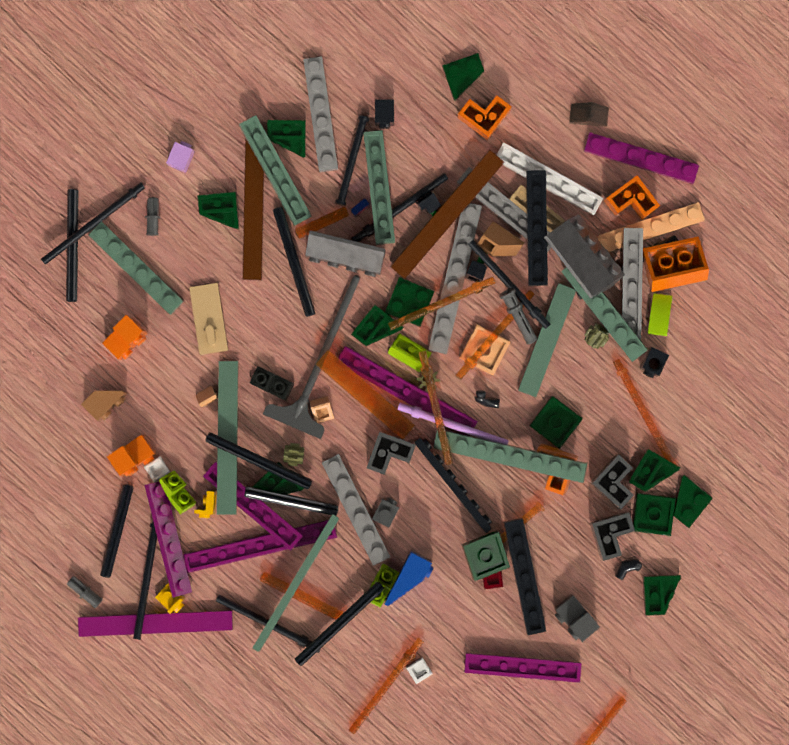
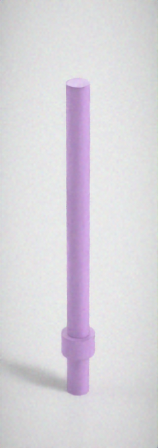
[397,403,509,445]

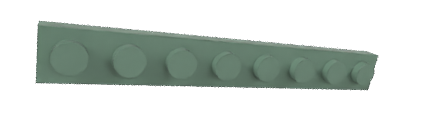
[434,429,588,483]

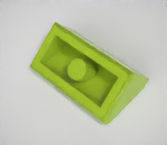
[388,333,432,372]

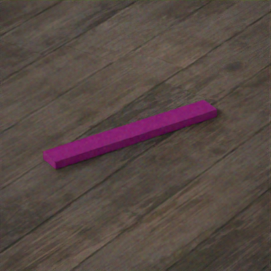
[336,346,478,436]
[183,520,337,573]
[78,610,233,637]

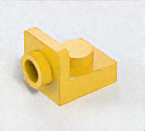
[194,491,217,518]
[155,583,185,614]

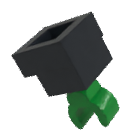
[415,192,441,216]
[465,254,488,284]

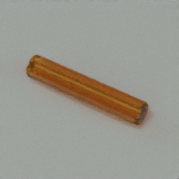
[295,207,349,238]

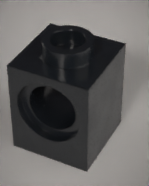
[375,99,394,129]
[640,347,669,378]

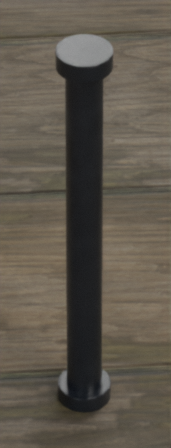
[335,115,370,206]

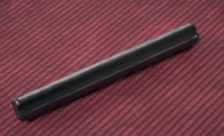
[100,484,134,578]
[244,486,339,515]

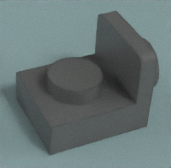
[372,497,400,528]

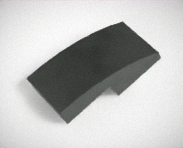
[250,366,294,401]

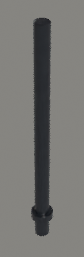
[41,182,145,265]
[133,520,157,640]

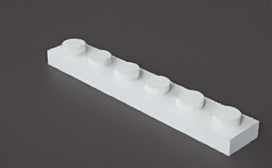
[497,142,603,216]

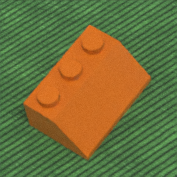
[643,236,709,292]

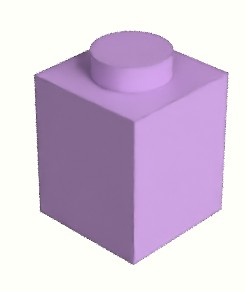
[166,141,195,173]

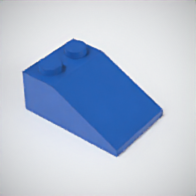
[384,551,433,606]

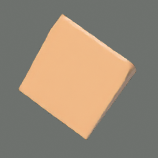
[196,386,218,407]
[310,396,334,423]

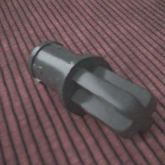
[145,197,160,236]
[67,576,103,608]

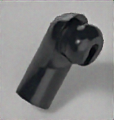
[474,390,500,408]
[615,558,642,580]

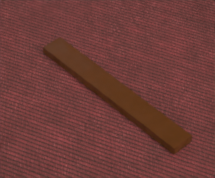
[243,128,265,280]
[390,149,505,279]

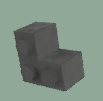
[367,432,416,475]
[590,454,634,509]
[590,512,635,561]
[554,594,600,642]

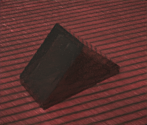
[569,102,609,127]

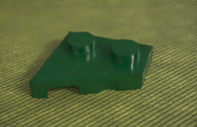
[442,53,484,101]
[267,120,306,157]
[197,192,239,230]
[351,305,404,347]
[629,449,680,492]
[252,461,304,502]
[674,475,713,528]
[643,575,681,616]

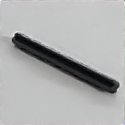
[66,189,78,302]
[273,207,315,317]
[205,432,312,489]
[295,582,384,666]

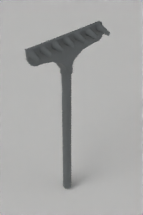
[263,275,360,439]

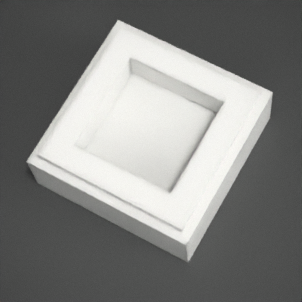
[144,456,170,483]
[406,657,433,684]

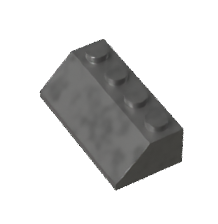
[544,215,625,299]
[305,231,386,277]

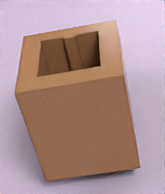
[477,221,525,256]
[81,391,127,421]

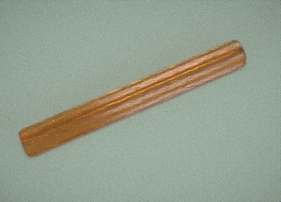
[260,572,344,620]

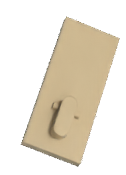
[189,283,228,355]

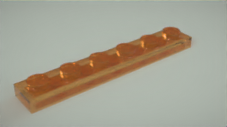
[315,350,415,440]

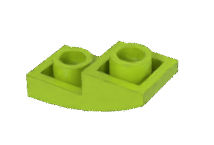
[648,293,673,336]
[159,470,196,515]
[369,564,400,608]

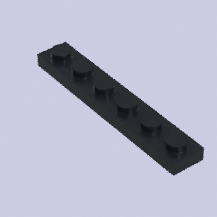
[526,170,548,286]
[414,438,492,533]
[503,518,546,635]

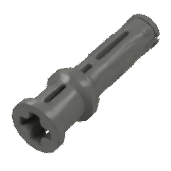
[499,288,538,344]

